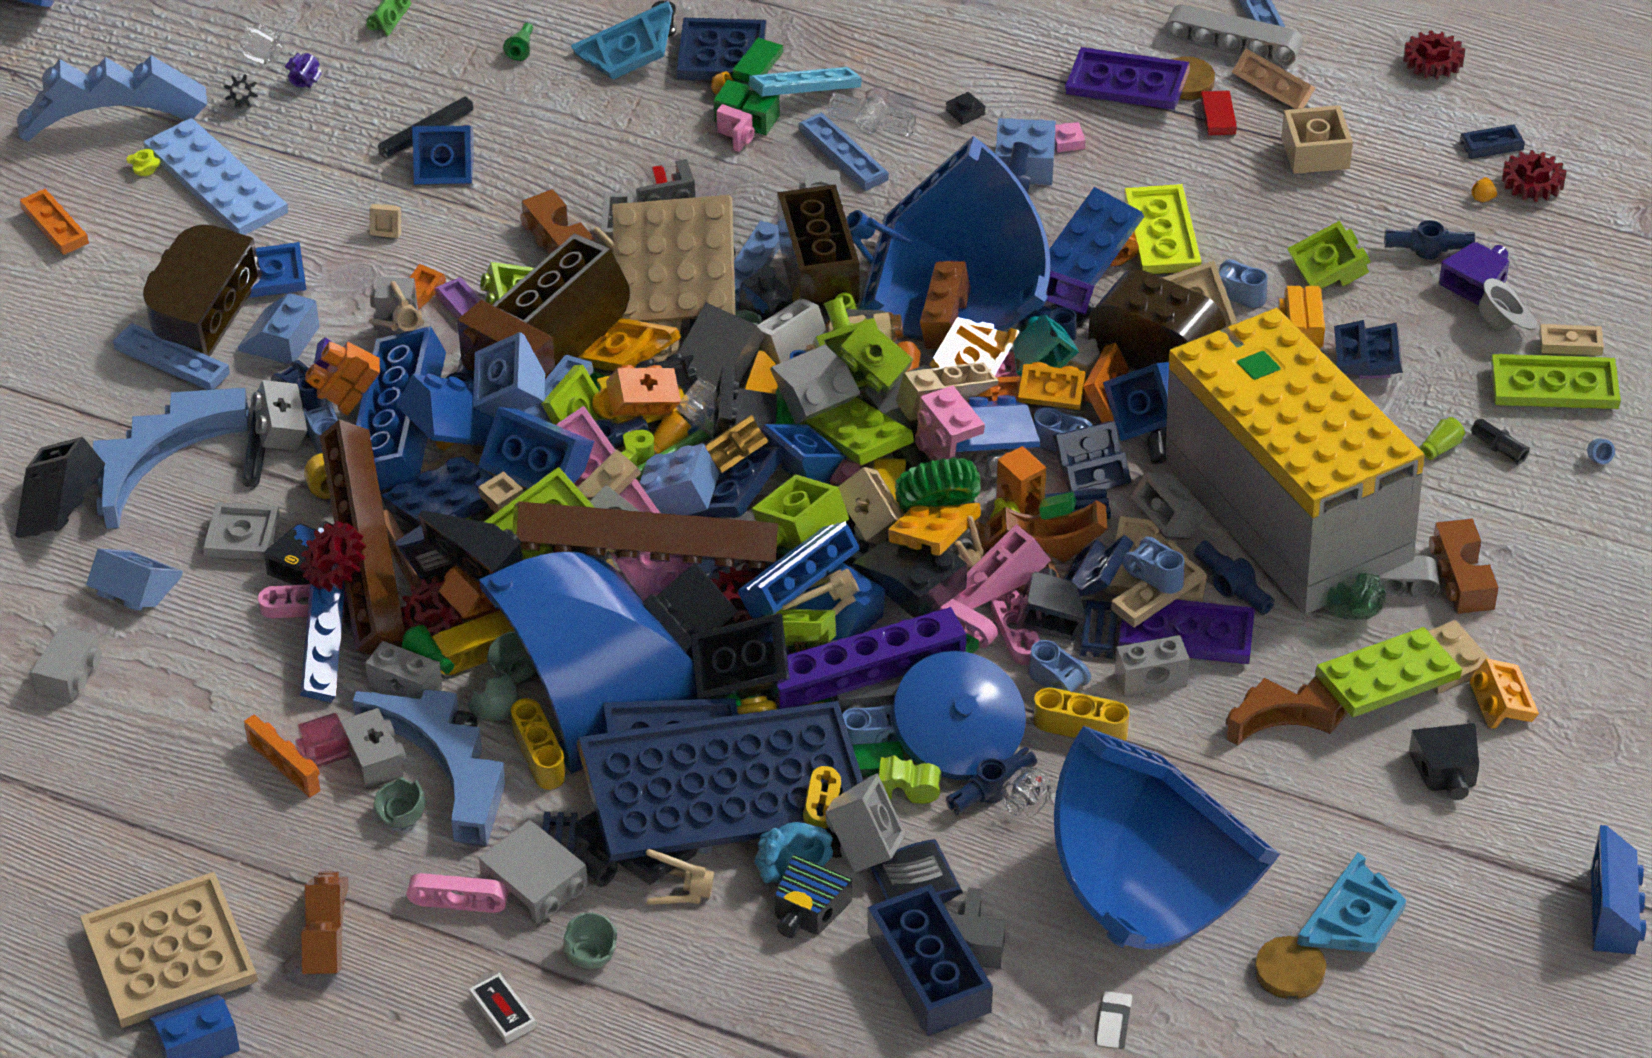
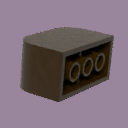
[777,184,860,309]
[143,225,262,357]
[493,233,630,367]
[1088,269,1226,370]

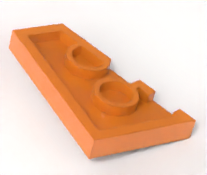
[1083,342,1129,436]

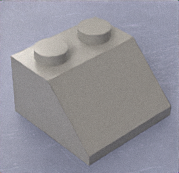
[770,345,860,424]
[826,774,906,872]

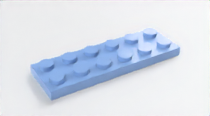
[143,118,289,235]

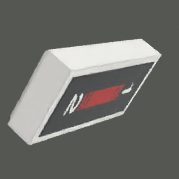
[469,973,537,1044]

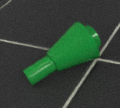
[503,23,533,61]
[402,625,454,674]

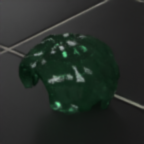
[1326,573,1386,621]

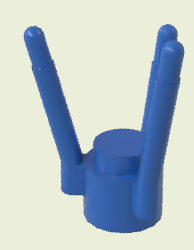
[846,210,913,265]

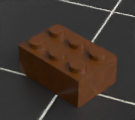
[457,300,555,379]

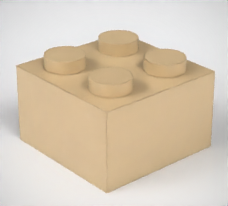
[1281,105,1353,174]

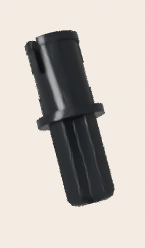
[1470,419,1530,464]

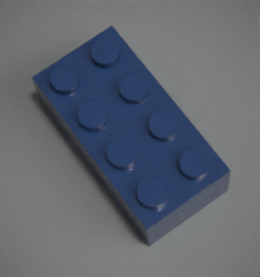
[867,884,993,1037]

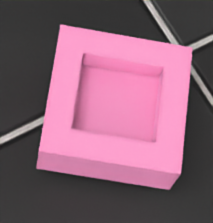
[1055,122,1085,152]

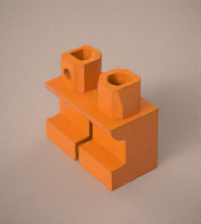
[305,341,380,416]

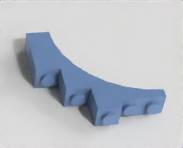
[17,55,207,142]
[93,388,249,529]
[353,689,506,846]

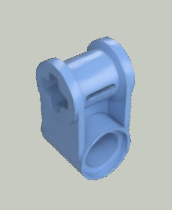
[1219,259,1268,308]
[303,401,338,454]
[1033,407,1092,452]
[1122,536,1184,594]
[1029,640,1091,692]
[842,705,899,745]

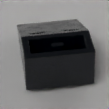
[15,437,105,538]

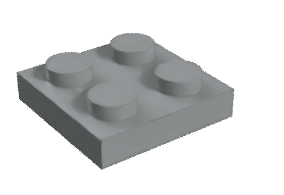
[203,502,280,560]

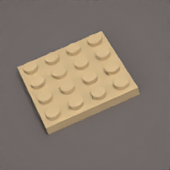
[612,195,736,322]
[80,872,258,1028]

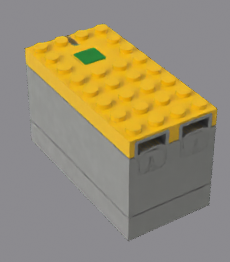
[1165,307,1425,614]

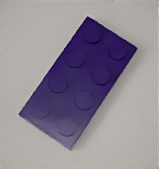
[1065,47,1190,110]
[1118,599,1255,665]

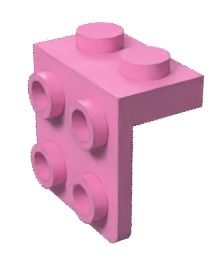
[915,385,985,461]

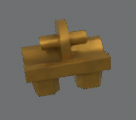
[705,415,769,473]

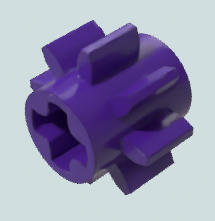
[285,53,322,88]

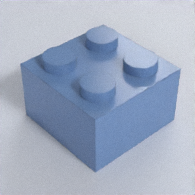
[996,118,1056,185]
[639,443,720,515]

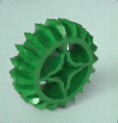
[895,457,981,513]

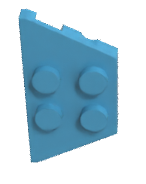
[571,1,673,79]
[1297,853,1407,953]

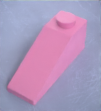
[954,524,1051,609]

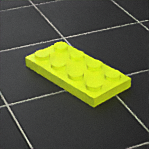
[1124,184,1202,274]

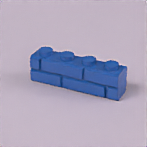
[738,522,859,619]

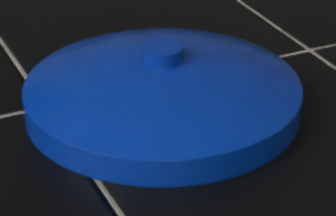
[892,651,1026,780]

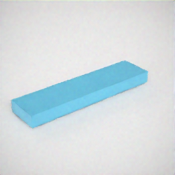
[749,67,862,96]

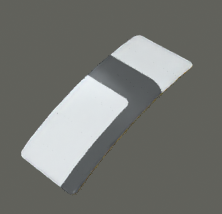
[1096,991,1132,1049]

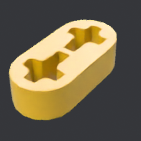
[803,766,841,829]

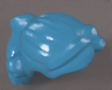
[755,822,833,883]

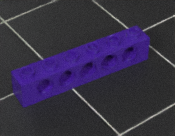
[769,607,966,709]

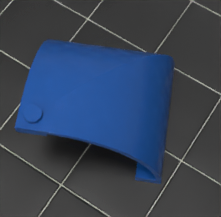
[859,136,1050,340]
[479,552,698,774]
[1054,726,1280,950]

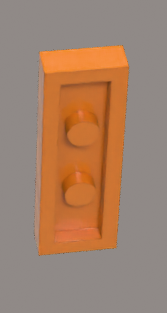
[20,188,89,255]
[244,714,320,798]

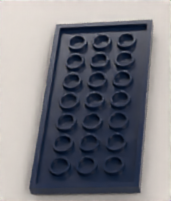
[577,701,863,862]

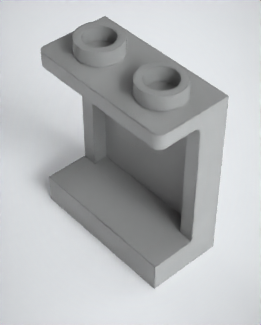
[479,820,588,924]

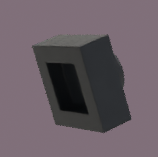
[946,91,986,125]

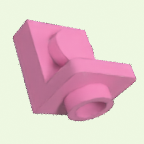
[716,104,754,152]

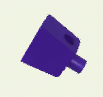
[1439,242,1510,306]

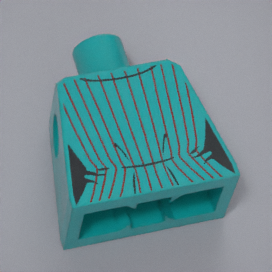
[1013,315,1079,376]

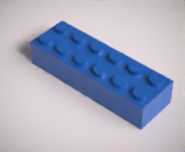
[356,326,446,491]

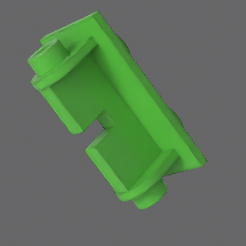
[366,0,412,36]

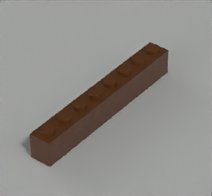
[320,420,405,655]
[512,501,778,570]

